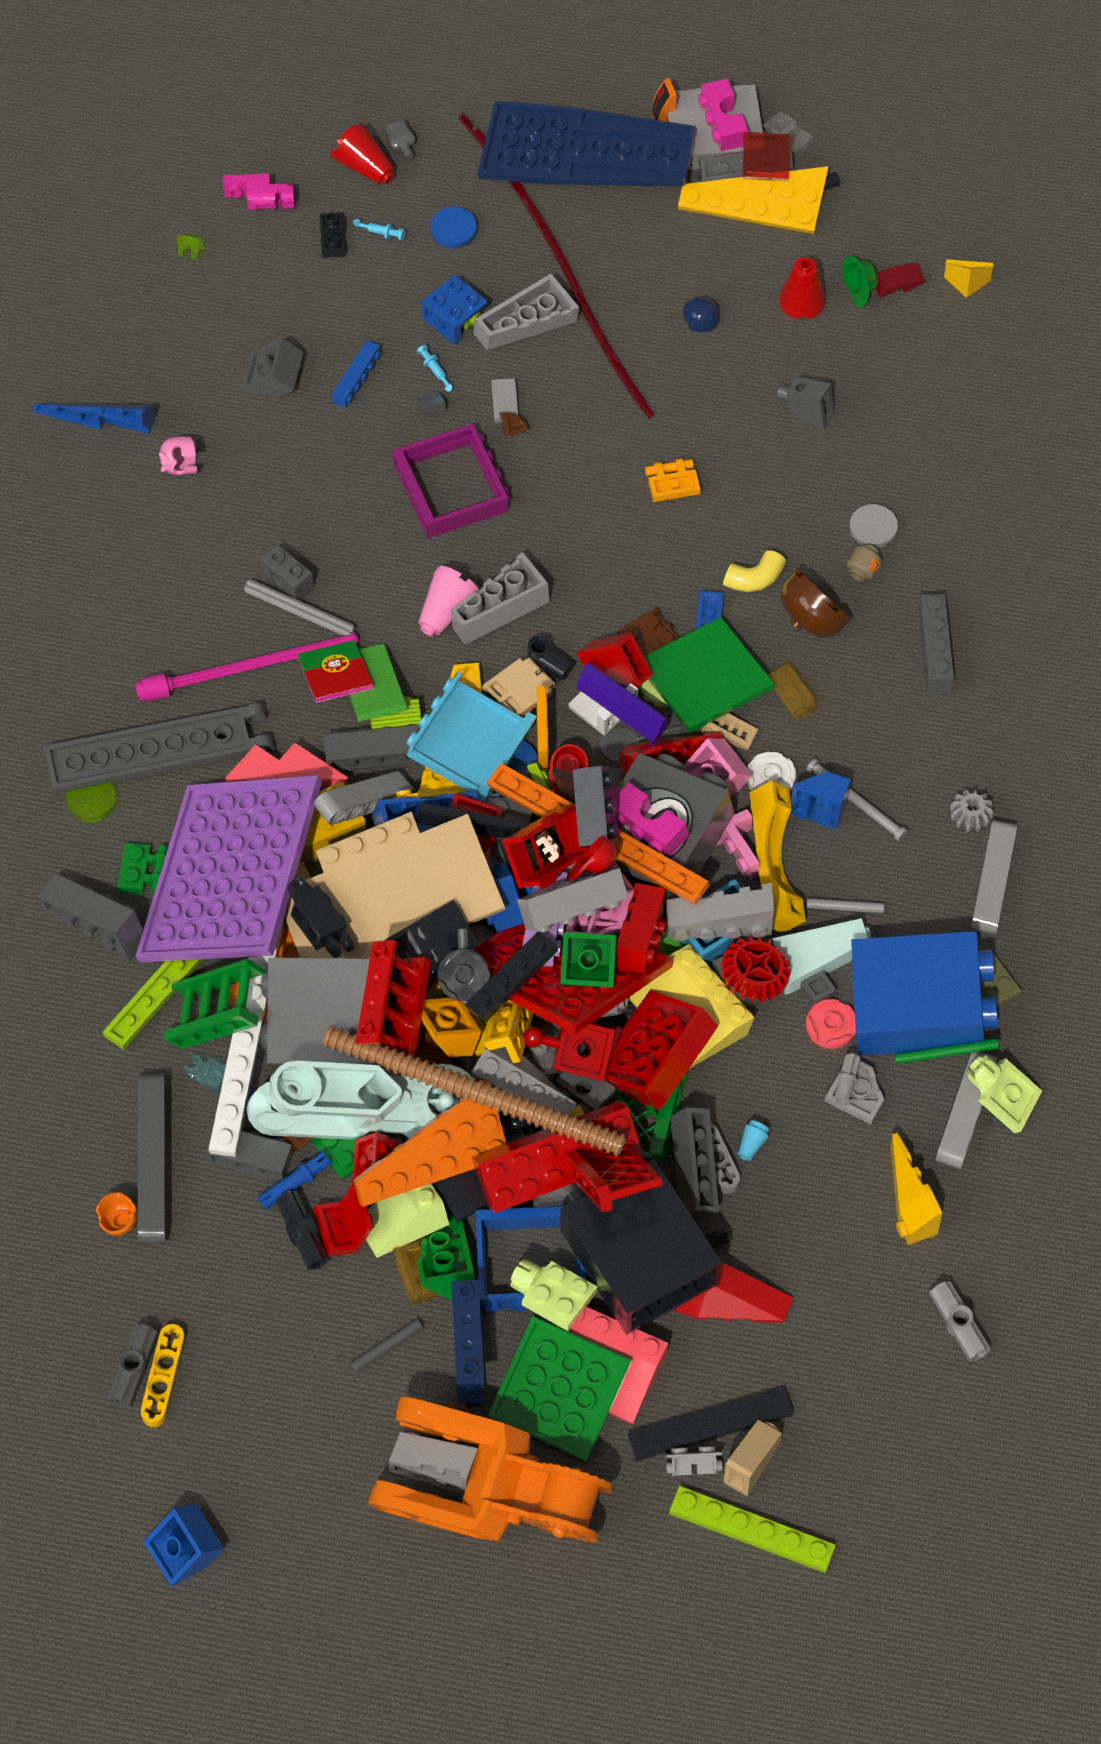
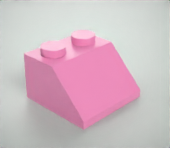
[683,738,753,797]

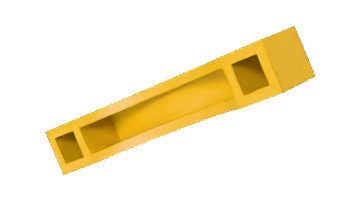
[750,780,806,933]

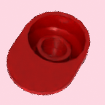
[549,744,589,800]
[568,835,616,881]

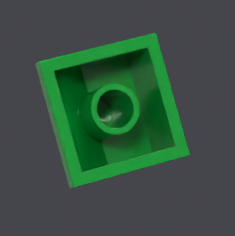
[560,932,616,988]

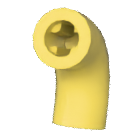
[723,551,786,592]

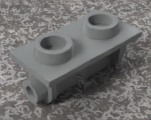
[665,1446,722,1476]

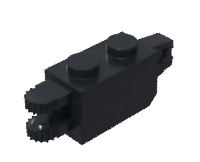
[287,877,355,958]

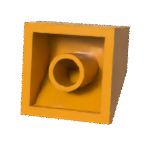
[421,998,481,1058]

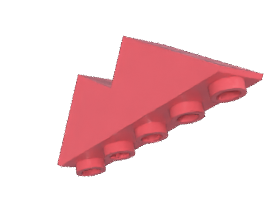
[226,743,348,792]

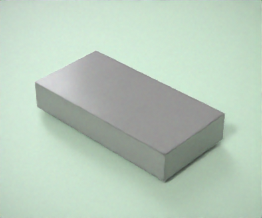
[491,378,518,423]

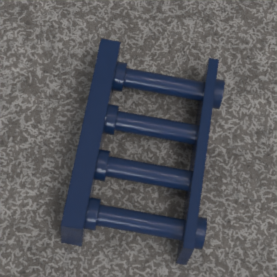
[451,1280,485,1407]

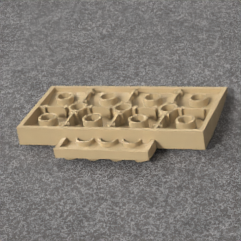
[284,812,506,959]

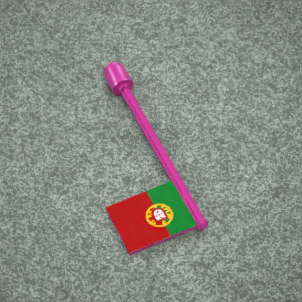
[135,632,374,703]

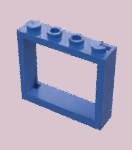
[476,1206,587,1312]

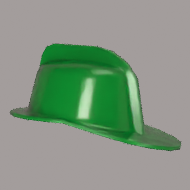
[842,256,878,308]

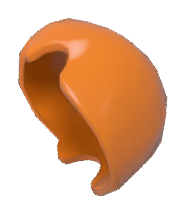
[96,1192,138,1236]

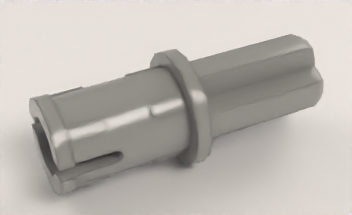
[833,1053,861,1105]

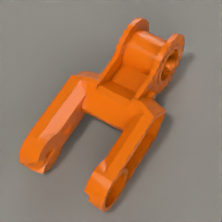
[367,1397,613,1543]

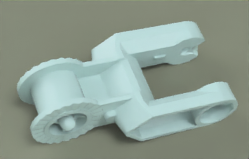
[247,1061,472,1140]

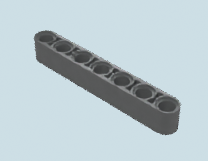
[138,1073,167,1244]

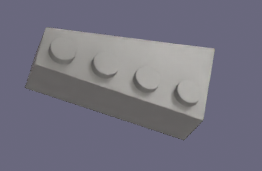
[473,274,579,350]
[666,883,774,941]

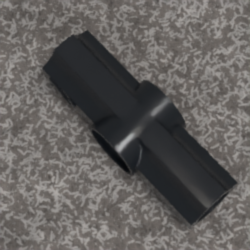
[276,1191,329,1270]

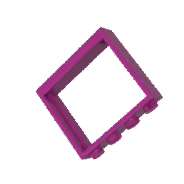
[392,424,511,538]

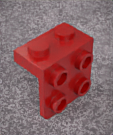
[313,1183,374,1257]

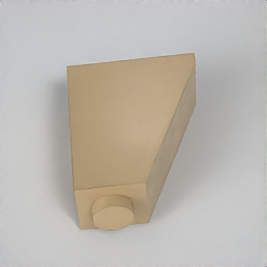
[724,1420,782,1496]

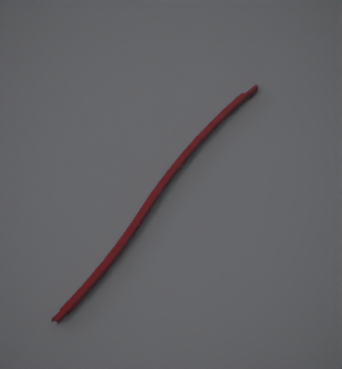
[458,112,654,419]

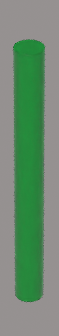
[895,1038,1000,1064]

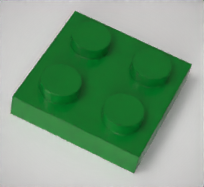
[311,1132,372,1181]

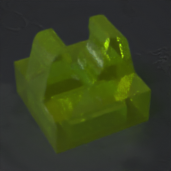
[176,234,205,260]

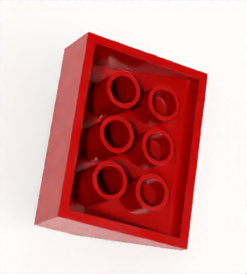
[604,990,718,1110]

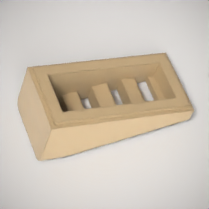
[700,713,758,750]

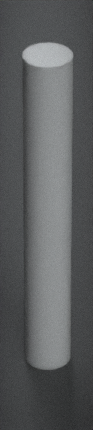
[807,898,884,913]

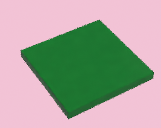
[644,617,774,733]
[487,1316,632,1462]

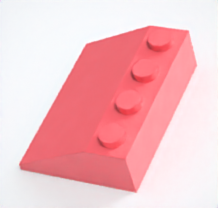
[556,1307,668,1424]

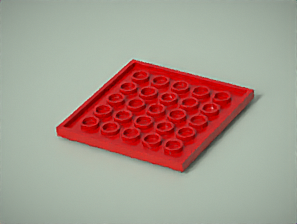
[473,923,673,1034]

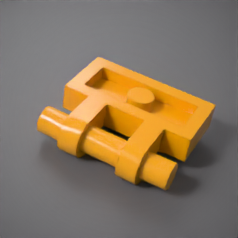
[645,458,701,502]

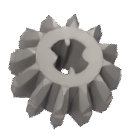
[950,789,993,833]

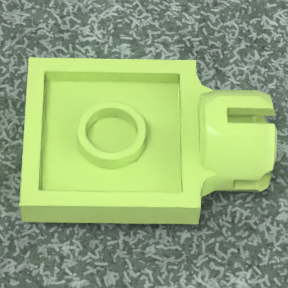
[966,1055,1042,1133]
[510,1259,597,1331]

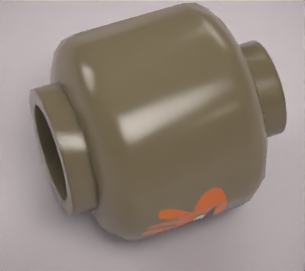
[846,544,882,582]

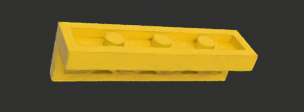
[484,1000,533,1063]

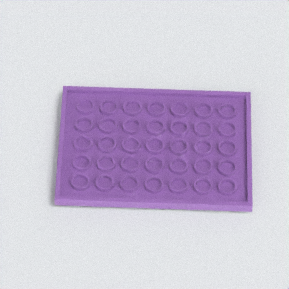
[135,775,322,962]

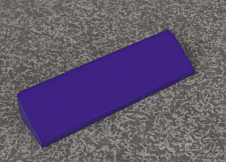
[576,663,666,742]

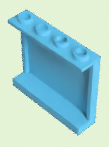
[406,672,537,801]

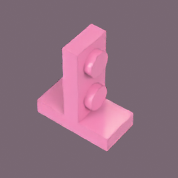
[715,809,759,880]

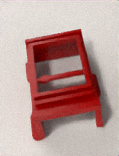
[503,805,588,889]

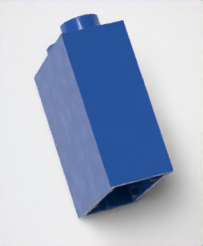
[851,931,998,1056]

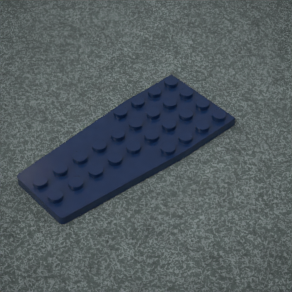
[478,101,696,187]

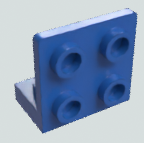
[421,275,487,345]

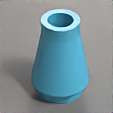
[737,1120,769,1162]

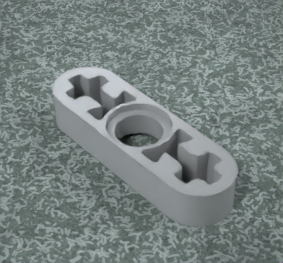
[711,1123,740,1194]

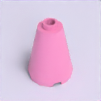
[418,566,479,637]

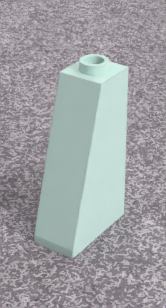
[772,918,871,995]

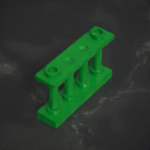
[164,959,265,1049]

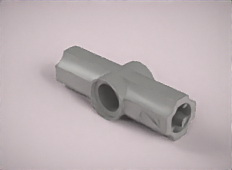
[929,1281,991,1362]

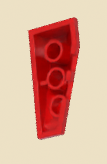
[619,732,722,776]
[673,1262,793,1323]

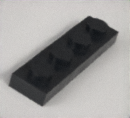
[465,932,558,1023]

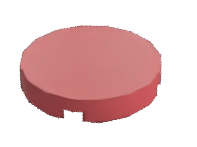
[805,999,856,1049]

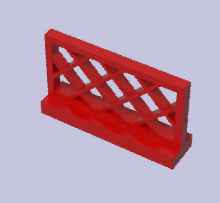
[566,1144,663,1212]

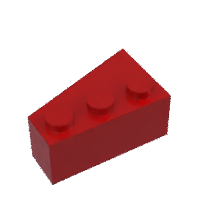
[614,882,667,973]

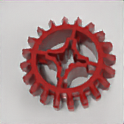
[720,936,791,1004]

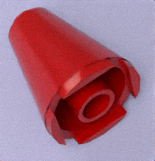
[331,122,394,185]
[779,257,826,319]

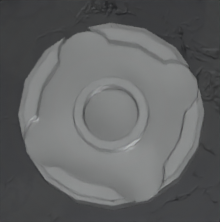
[849,504,898,549]

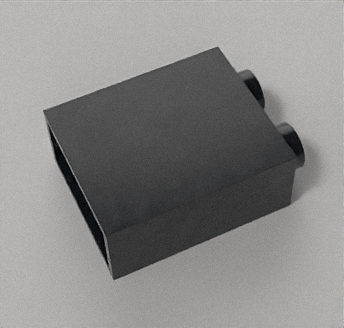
[560,1159,722,1335]

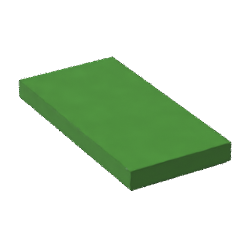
[349,644,407,722]

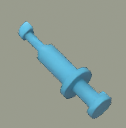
[353,219,406,241]
[417,345,453,391]

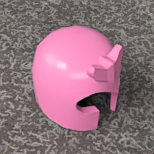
[159,436,197,475]

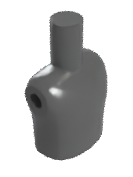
[384,120,416,160]

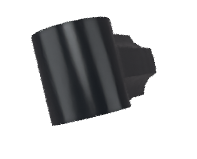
[527,636,574,681]

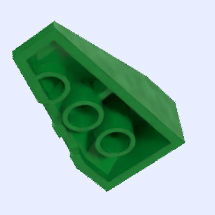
[417,1208,475,1300]

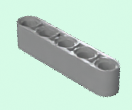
[314,771,416,825]
[971,820,1017,935]
[935,1052,998,1169]

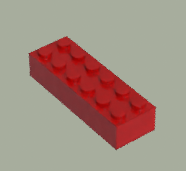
[472,1101,644,1213]

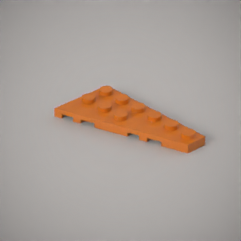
[353,1080,506,1206]

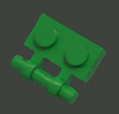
[117,843,168,894]

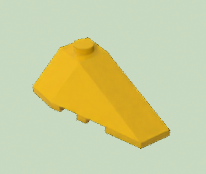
[890,1133,942,1245]

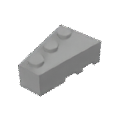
[389,1432,478,1496]

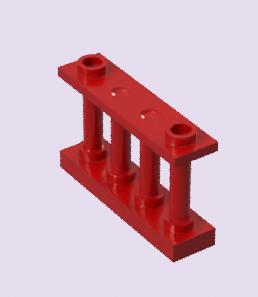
[355,940,431,1058]

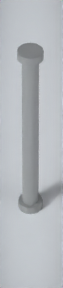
[806,758,908,842]

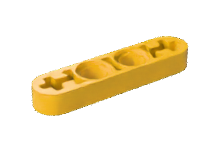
[141,1324,185,1427]

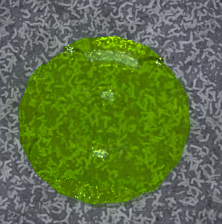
[65,782,117,822]

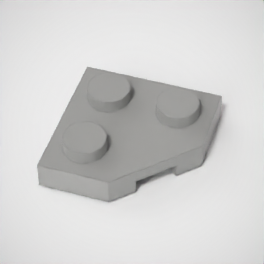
[825,1061,884,1125]

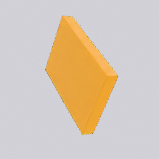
[536,686,548,772]

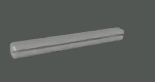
[244,579,355,636]

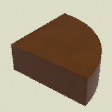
[499,412,529,437]

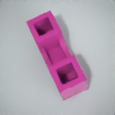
[698,78,748,151]
[618,782,690,857]

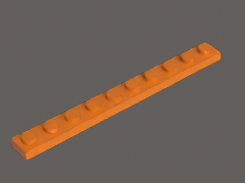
[487,763,710,905]

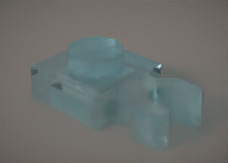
[183,1055,226,1093]

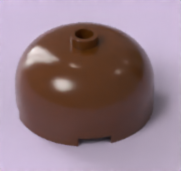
[781,569,852,638]

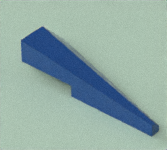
[33,403,155,434]

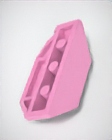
[565,861,634,935]

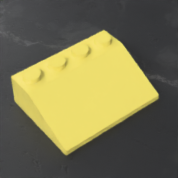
[628,944,754,1068]

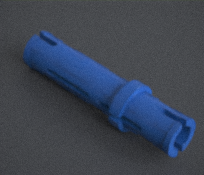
[257,1151,332,1211]

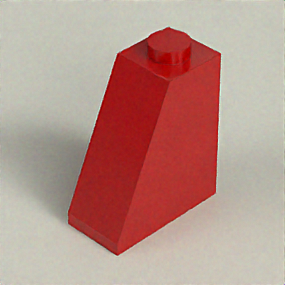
[577,632,653,687]

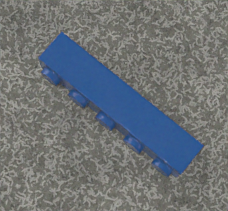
[332,340,381,408]

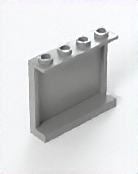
[667,84,765,170]

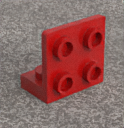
[352,1132,404,1183]

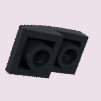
[320,212,345,258]

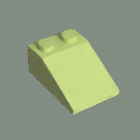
[366,1184,449,1258]

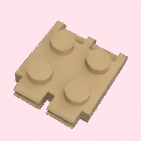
[482,657,555,717]

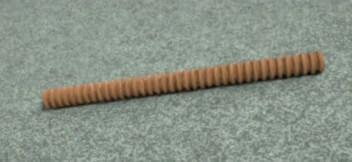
[323,1025,626,1157]

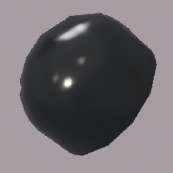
[500,1115,532,1144]

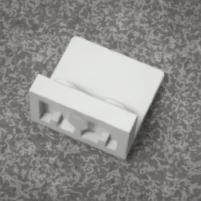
[568,683,638,736]

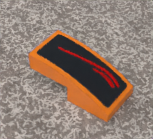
[651,78,677,122]

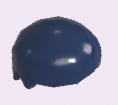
[683,296,720,333]

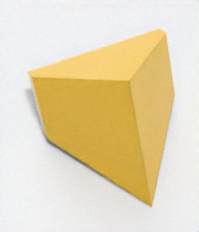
[944,259,993,298]

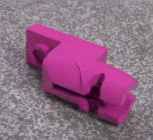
[223,173,294,210]

